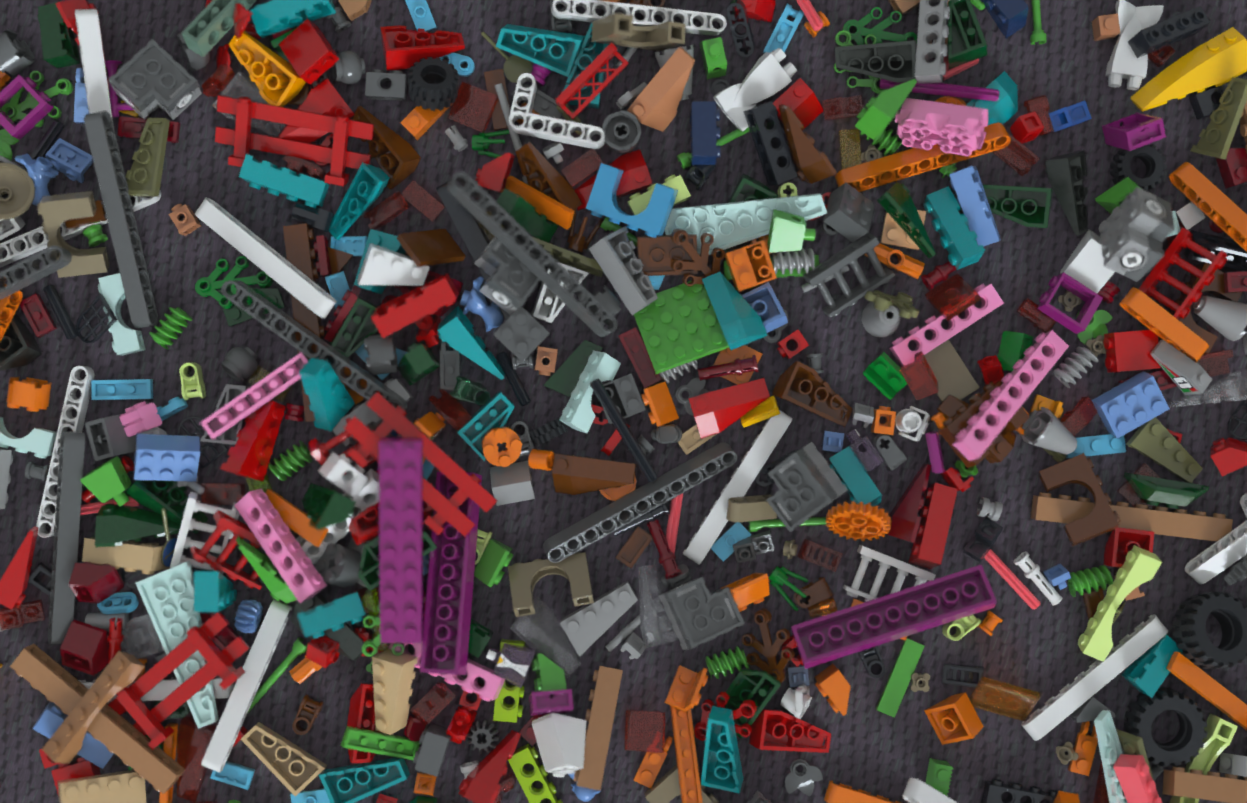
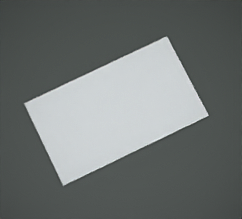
[1176,202,1206,230]

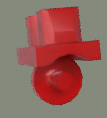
[416,314,441,348]
[446,706,477,744]

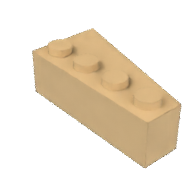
[82,537,170,574]
[372,649,418,735]
[241,722,327,797]
[58,770,146,803]

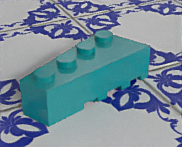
[249,0,337,38]
[496,24,586,77]
[239,154,329,209]
[701,706,744,793]

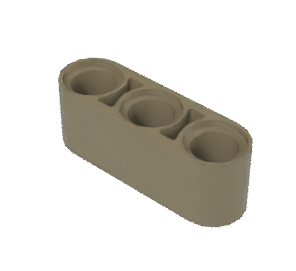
[726,495,777,522]

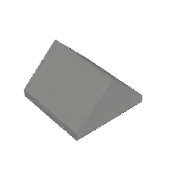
[490,461,535,506]

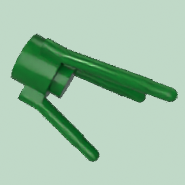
[472,130,510,158]
[769,566,808,611]

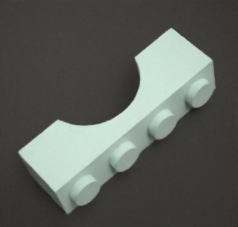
[98,273,146,355]
[560,350,621,433]
[0,417,57,459]

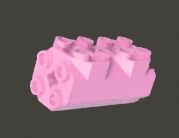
[895,98,988,156]

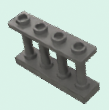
[803,232,895,318]

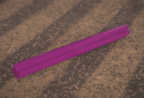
[880,79,999,101]

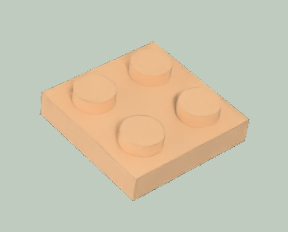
[880,210,926,250]

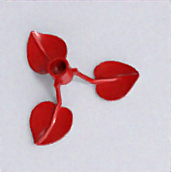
[205,0,261,83]

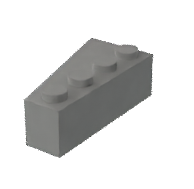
[589,226,658,315]
[333,378,413,447]
[560,580,638,657]

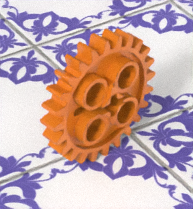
[826,501,891,541]

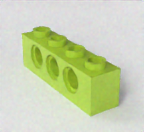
[493,639,528,723]
[508,744,563,803]

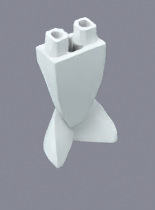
[1106,0,1164,90]
[713,48,797,131]

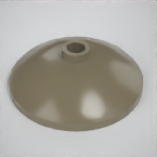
[0,163,35,220]

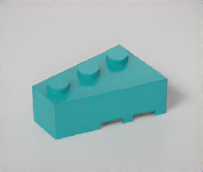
[354,229,406,294]
[299,358,355,431]
[457,390,514,461]
[829,446,882,507]
[194,571,237,612]
[297,592,367,639]
[1121,634,1183,698]

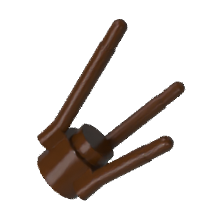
[567,208,604,253]

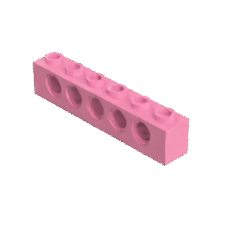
[889,283,1004,368]
[201,352,309,439]
[234,489,327,603]
[388,639,507,701]

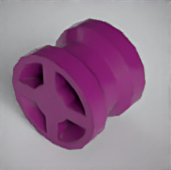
[529,63,551,86]

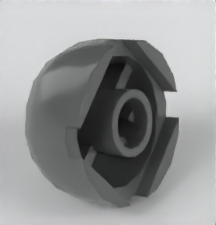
[177,32,213,72]

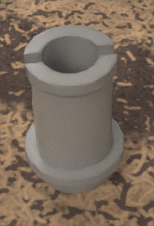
[445,125,468,152]

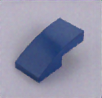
[1047,100,1092,132]

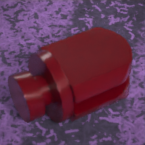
[403,709,426,741]

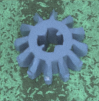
[235,599,263,633]

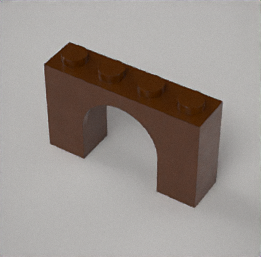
[1171,263,1243,354]
[938,380,1030,468]
[1039,453,1120,546]

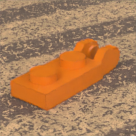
[1068,721,1098,776]
[633,731,673,789]

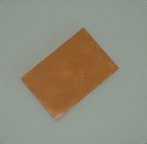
[969,677,1040,721]

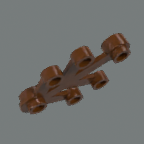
[671,228,725,286]
[742,608,795,683]

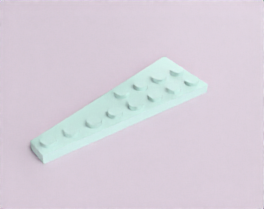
[664,193,827,255]
[136,560,219,729]
[1094,710,1127,803]

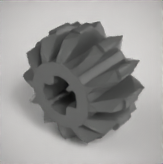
[467,719,499,754]

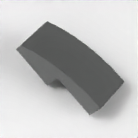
[733,530,775,563]

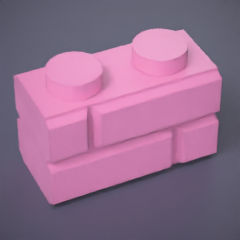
[119,401,162,437]

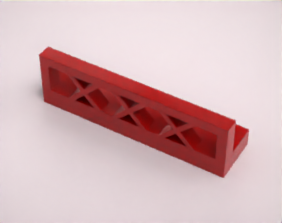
[555,42,629,120]

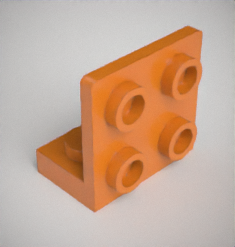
[664,665,708,712]

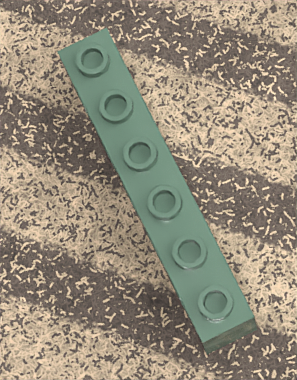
[181,0,257,57]

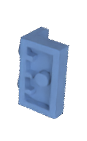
[45,138,93,183]

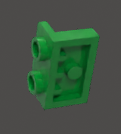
[863,352,912,400]

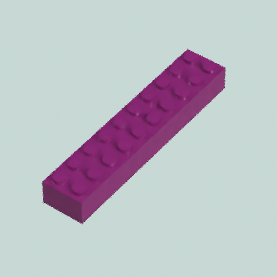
[379,438,423,643]
[420,471,482,675]
[791,564,997,669]

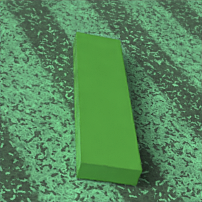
[876,638,925,718]
[341,726,420,760]

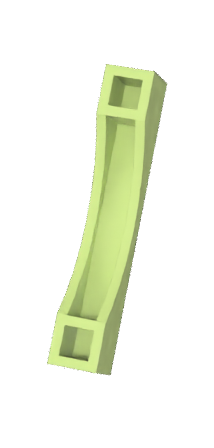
[1078,545,1162,662]
[1169,713,1238,803]

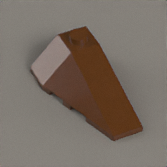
[779,104,837,184]
[352,106,421,189]
[516,142,582,222]
[772,361,853,427]
[937,395,1016,464]
[552,454,636,495]

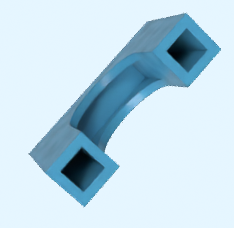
[586,163,678,238]

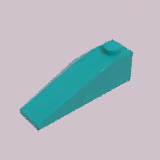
[328,162,390,240]
[702,272,768,350]
[437,306,505,380]

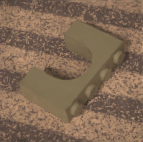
[592,13,685,51]
[37,191,110,278]
[508,552,594,617]
[645,764,719,803]

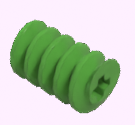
[860,126,902,156]
[149,307,193,350]
[268,440,313,481]
[1068,565,1113,597]
[705,646,749,679]

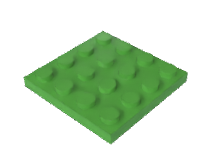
[634,281,729,374]

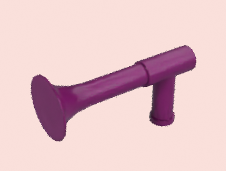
[104,60,133,117]

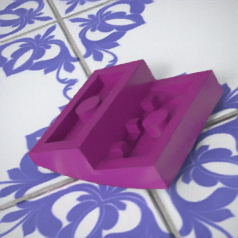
[925,431,945,474]

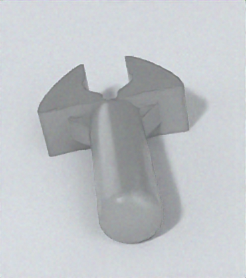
[616,82,647,109]
[177,476,205,494]

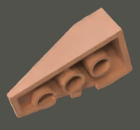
[627,46,695,132]

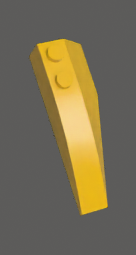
[1130,27,1247,112]

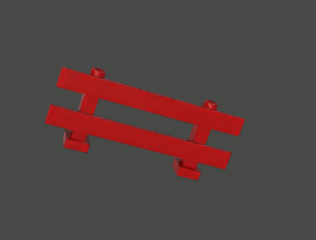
[215,95,374,186]
[344,392,497,537]
[108,612,250,750]

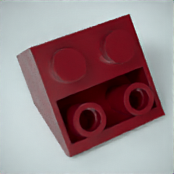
[68,562,124,604]
[60,620,109,676]

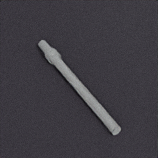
[495,83,529,185]

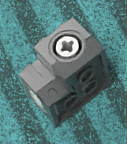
[108,39,202,120]
[1099,187,1175,282]
[474,225,548,315]
[766,442,848,532]
[658,577,745,650]

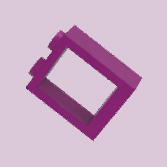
[0,75,54,140]
[1102,113,1166,151]
[1037,272,1103,334]
[529,689,573,716]

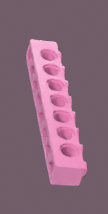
[953,330,1069,461]

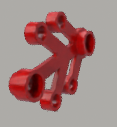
[694,692,757,741]

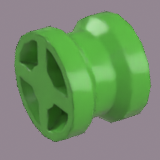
[82,224,108,247]

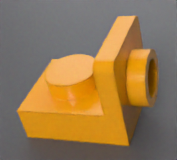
[1029,394,1063,419]

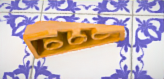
[229,31,306,107]

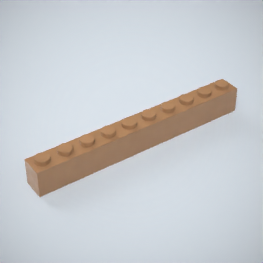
[1031,492,1233,541]
[10,644,185,794]

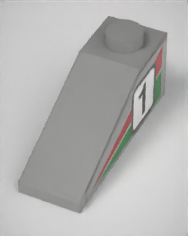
[1150,340,1212,395]

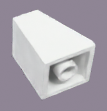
[1060,230,1115,294]
[532,713,586,777]

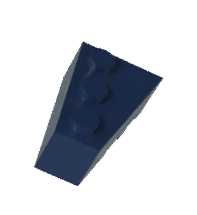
[981,0,1029,38]
[690,101,721,165]

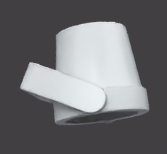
[895,406,930,442]
[780,684,812,719]

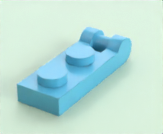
[763,3,804,54]

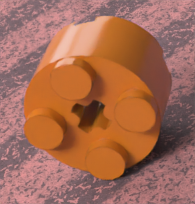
[6,377,52,412]

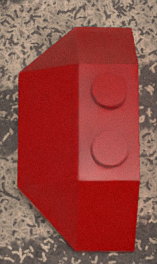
[347,683,383,763]

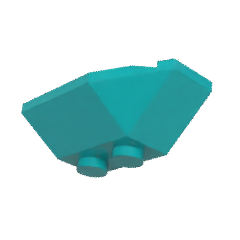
[966,71,1018,125]

